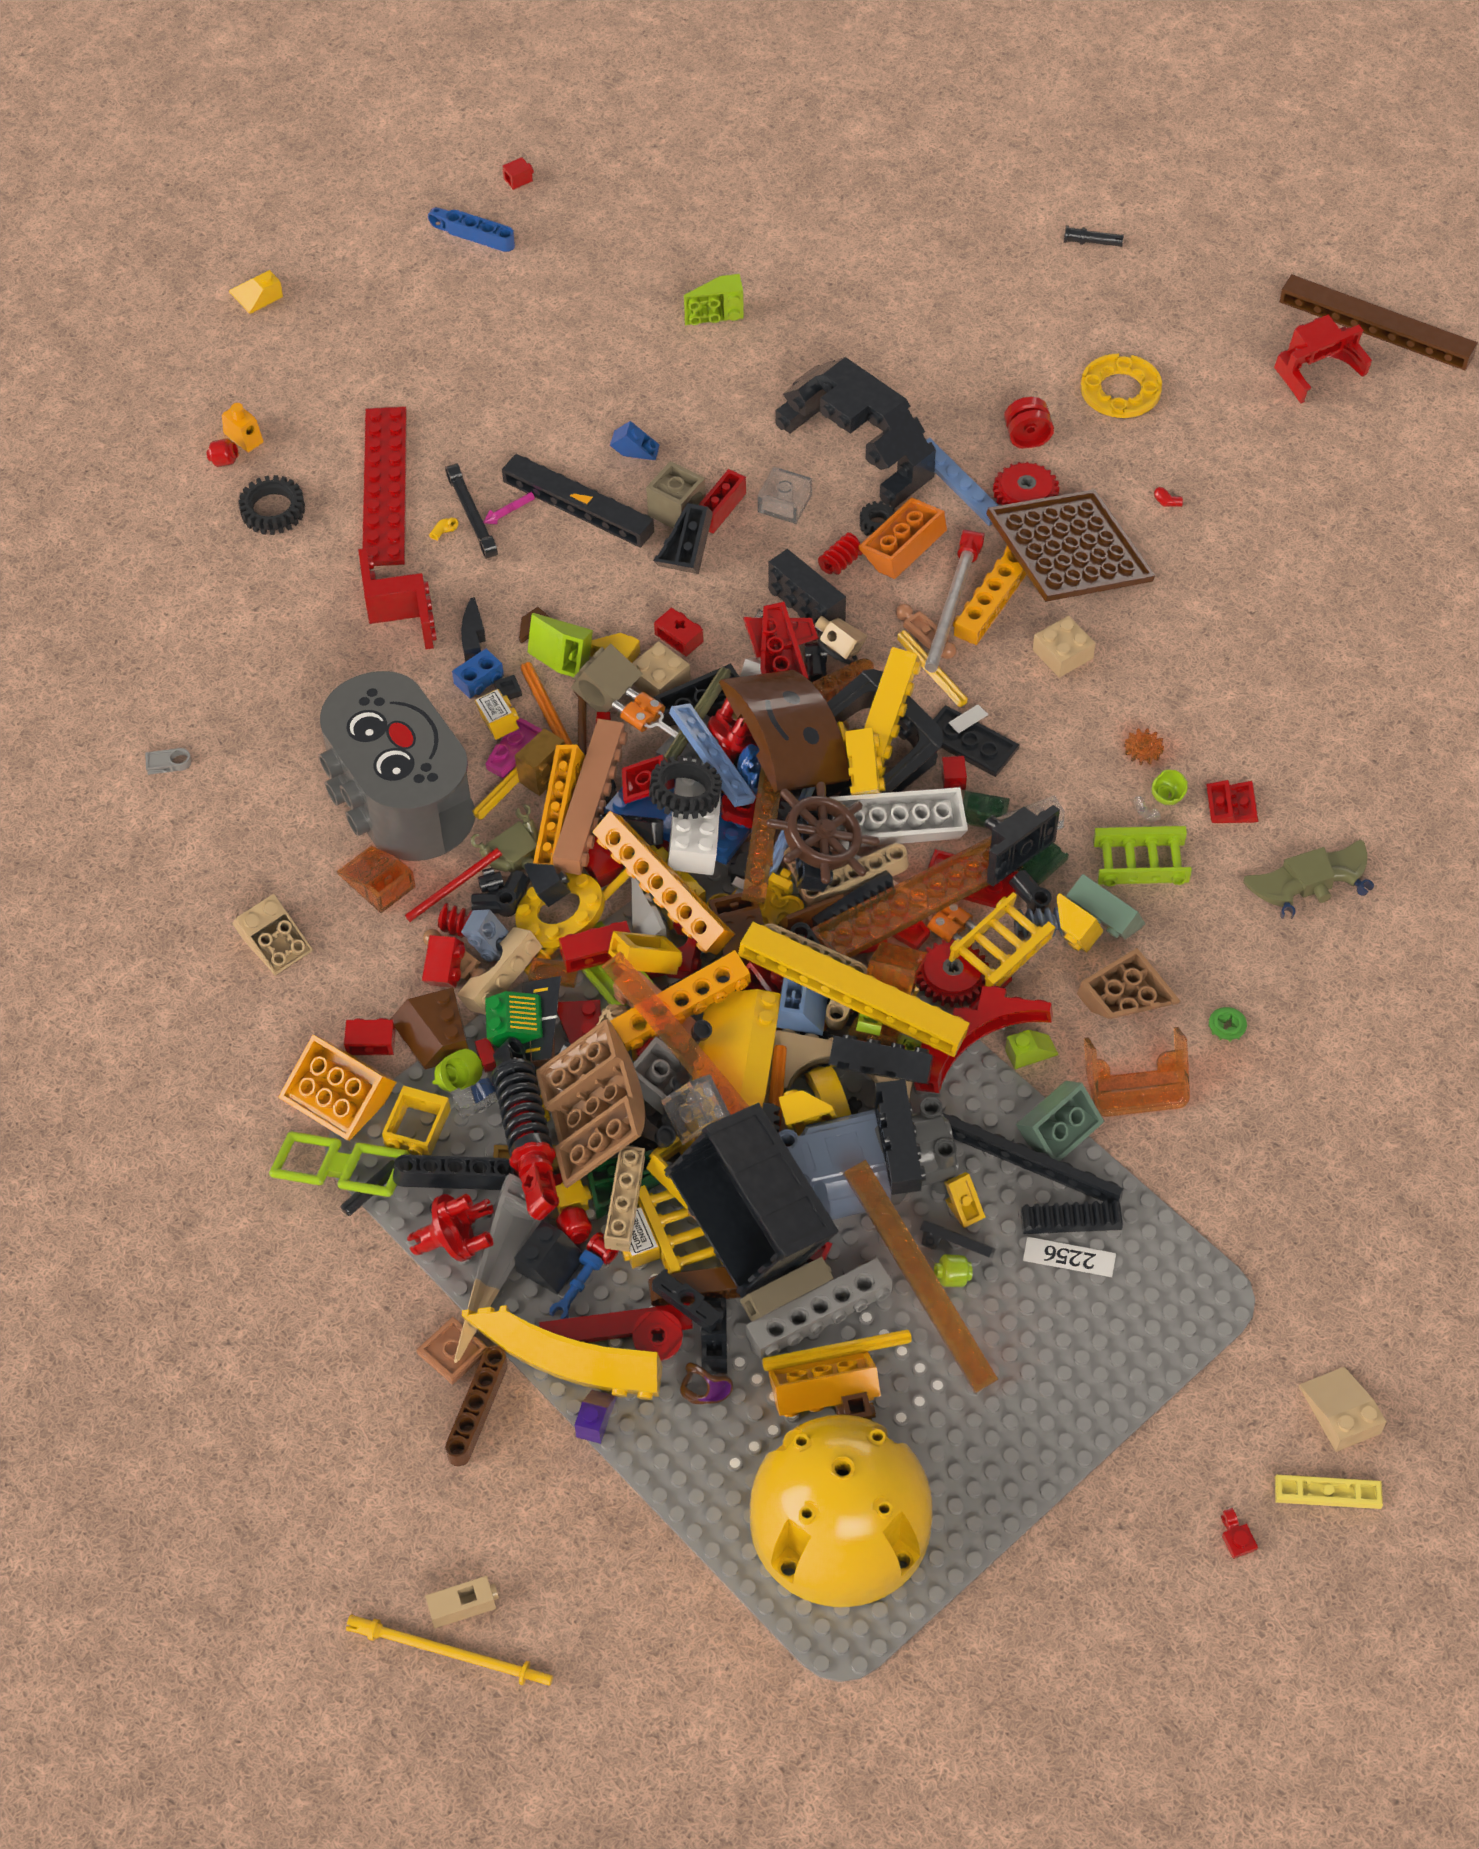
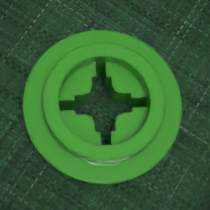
[1208,1007,1247,1042]

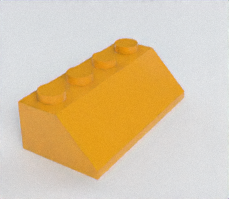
[768,1351,881,1417]

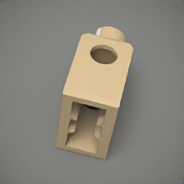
[815,616,868,659]

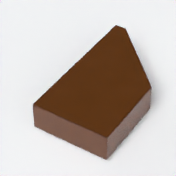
[519,607,551,644]

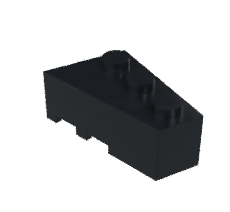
[653,503,713,574]

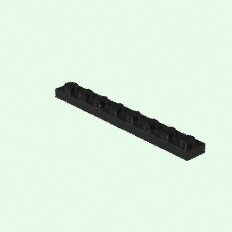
[942,1113,1124,1203]

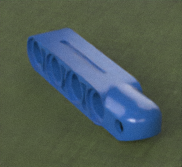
[428,207,515,252]

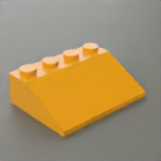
[278,1035,397,1141]

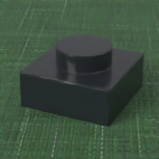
[494,675,522,700]

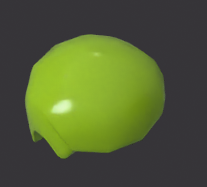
[1151,769,1188,806]

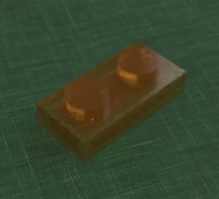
[528,957,579,988]

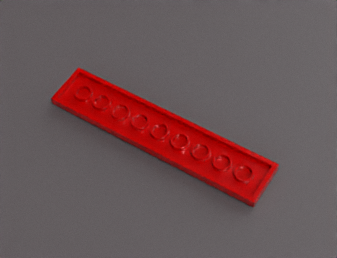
[362,406,407,566]

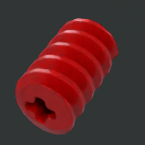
[818,532,863,575]
[438,903,473,938]

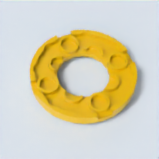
[1080,354,1162,418]
[515,873,605,948]

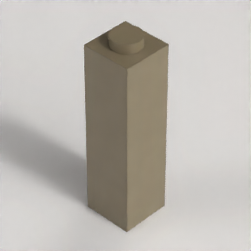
[740,1257,834,1322]

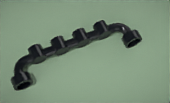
[654,1020,712,1148]

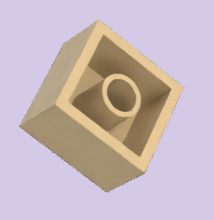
[1033,615,1096,678]
[632,641,691,698]

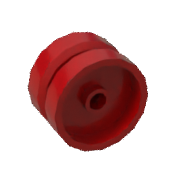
[1004,396,1054,449]

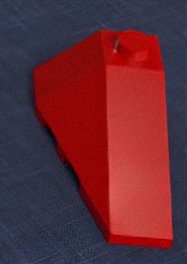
[760,602,809,679]

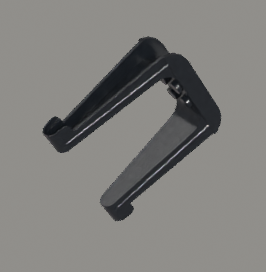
[827,669,943,793]

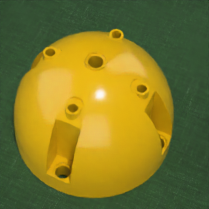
[750,1415,933,1607]

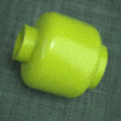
[934,1254,973,1287]

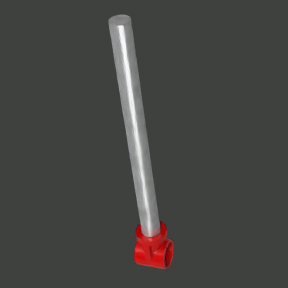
[925,529,985,672]

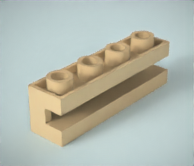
[604,1146,645,1252]

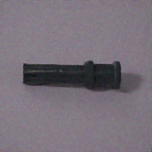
[1064,225,1124,247]

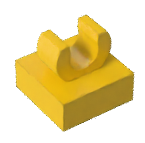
[768,868,793,896]

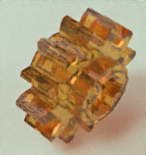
[1124,728,1164,765]

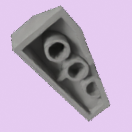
[631,877,667,938]

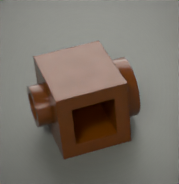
[836,1392,876,1420]

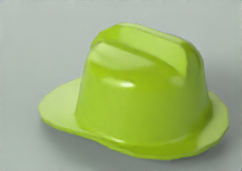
[432,1049,483,1094]

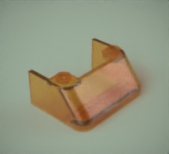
[1084,1027,1190,1117]

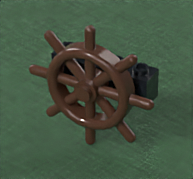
[766,782,880,892]

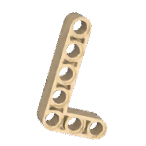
[784,843,909,907]
[765,924,868,1030]

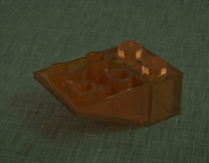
[337,845,416,913]

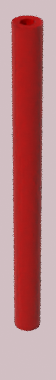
[405,848,502,922]

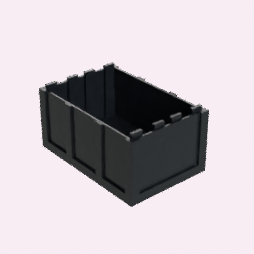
[664,1102,839,1298]

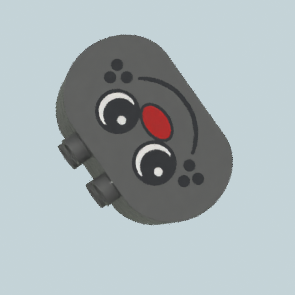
[318,671,475,861]

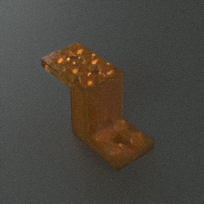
[848,942,927,1046]

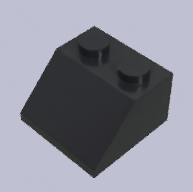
[514,1220,583,1295]

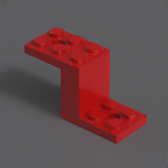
[358,548,437,650]

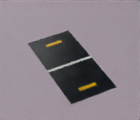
[522,976,561,1062]

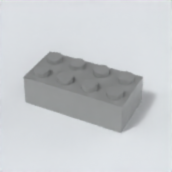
[633,1037,694,1136]

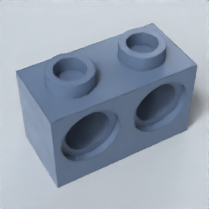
[461,910,509,962]

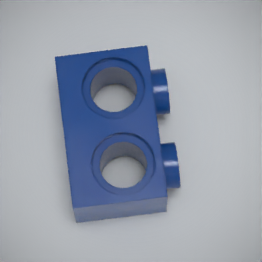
[452,649,504,698]

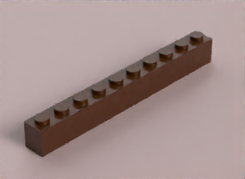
[1279,274,1478,371]

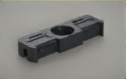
[652,1269,724,1332]

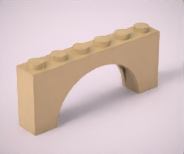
[767,1029,913,1101]

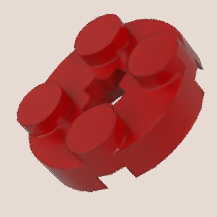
[720,794,766,828]
[632,1310,683,1362]

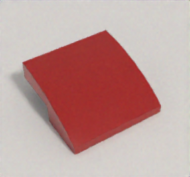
[1206,780,1259,823]

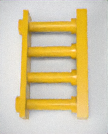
[949,892,1055,987]
[638,1185,723,1274]

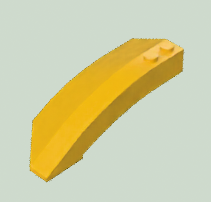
[683,989,781,1139]
[462,1305,663,1400]

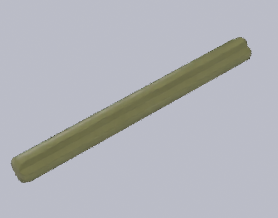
[664,667,731,761]

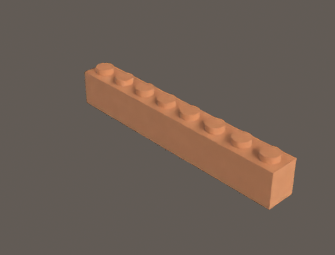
[553,719,628,875]

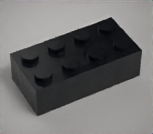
[768,549,846,633]

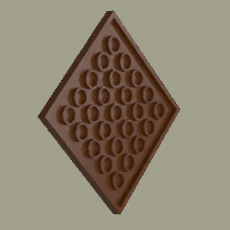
[986,489,1155,602]

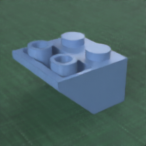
[776,977,828,1036]

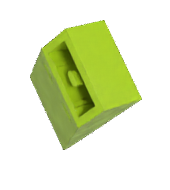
[683,274,744,325]
[527,613,593,677]

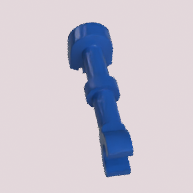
[549,1249,604,1319]

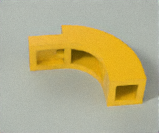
[804,1066,851,1118]

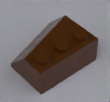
[390,987,469,1070]

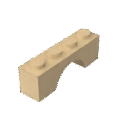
[457,927,543,1015]

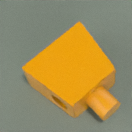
[222,403,264,453]

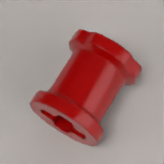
[586,1232,619,1265]

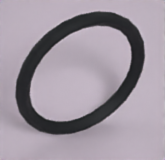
[818,638,858,665]

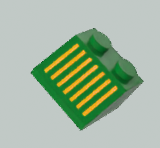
[485,991,543,1048]

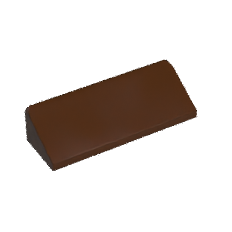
[778,894,845,931]

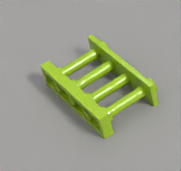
[1093,826,1192,887]

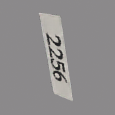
[1023,1237,1116,1277]

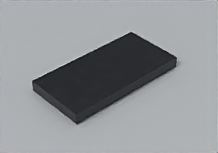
[933,705,1020,777]

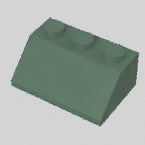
[1066,874,1145,940]
[1016,1081,1105,1161]

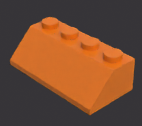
[859,497,947,579]

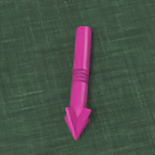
[483,492,535,524]

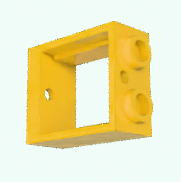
[608,931,682,975]
[382,1085,451,1155]
[646,1131,695,1209]

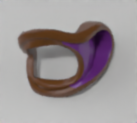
[680,1362,733,1404]

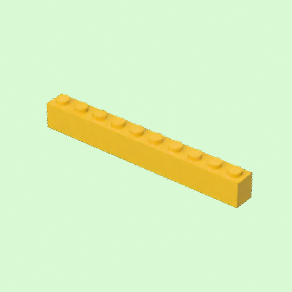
[738,922,970,1057]

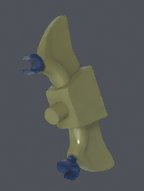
[1243,840,1374,919]

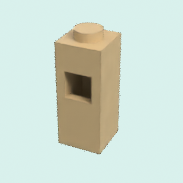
[425,1576,499,1629]

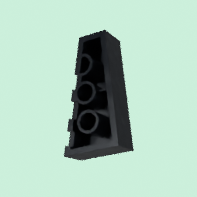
[654,663,739,726]
[829,1034,934,1085]
[874,1079,926,1195]

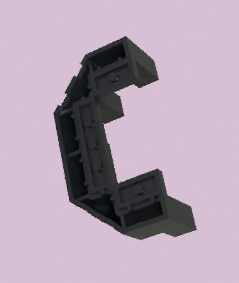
[775,357,936,508]

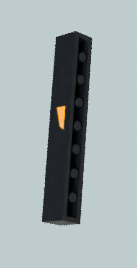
[502,454,654,548]

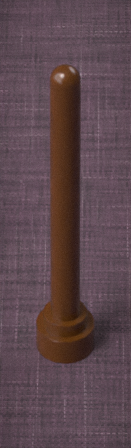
[573,681,586,756]

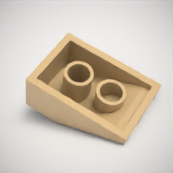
[1299,1367,1386,1452]

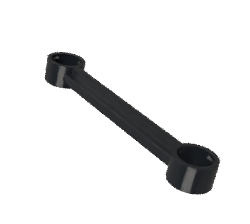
[445,463,498,559]

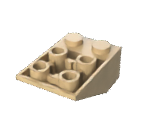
[232,894,313,975]

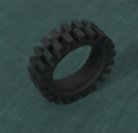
[238,475,305,535]
[649,756,722,819]

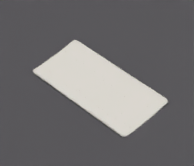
[949,705,988,733]

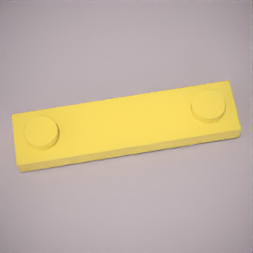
[1275,1474,1383,1509]

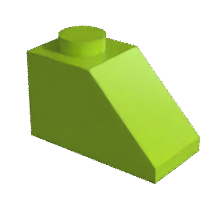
[1005,1030,1058,1070]

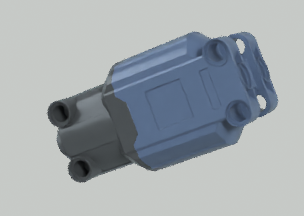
[778,1096,959,1220]

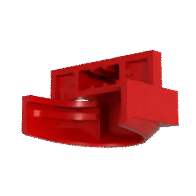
[1274,314,1372,404]

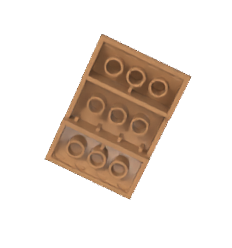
[536,1019,645,1188]

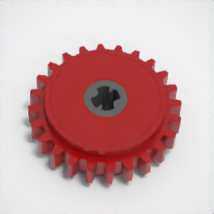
[993,462,1060,505]
[915,939,989,1007]

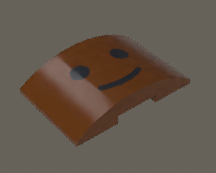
[719,670,850,793]

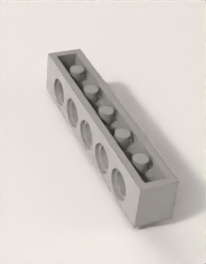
[745,1258,893,1360]

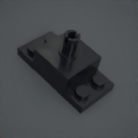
[985,805,1060,887]

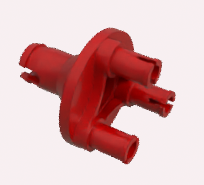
[707,698,758,764]
[407,1194,494,1262]

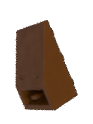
[708,889,764,966]

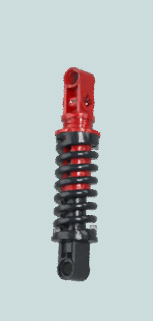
[491,1037,560,1220]

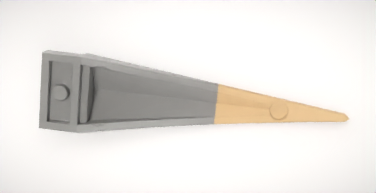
[454,1173,542,1363]

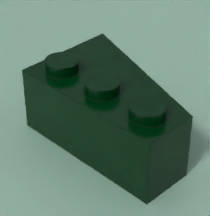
[586,1149,661,1220]

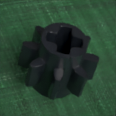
[478,867,504,893]

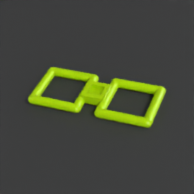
[269,1131,410,1197]

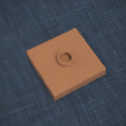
[416,1317,488,1385]

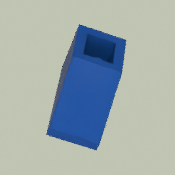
[610,421,660,460]

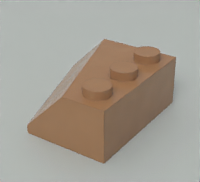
[1077,948,1180,1019]

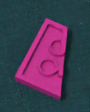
[485,717,542,778]

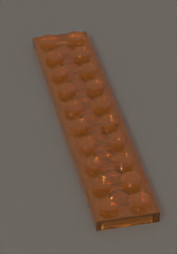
[811,836,1023,958]

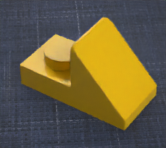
[944,1172,986,1228]

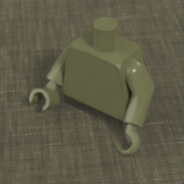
[471,804,539,872]

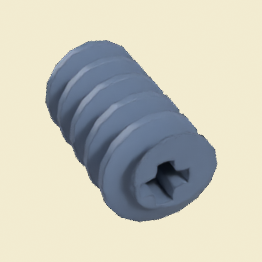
[1014,907,1063,938]

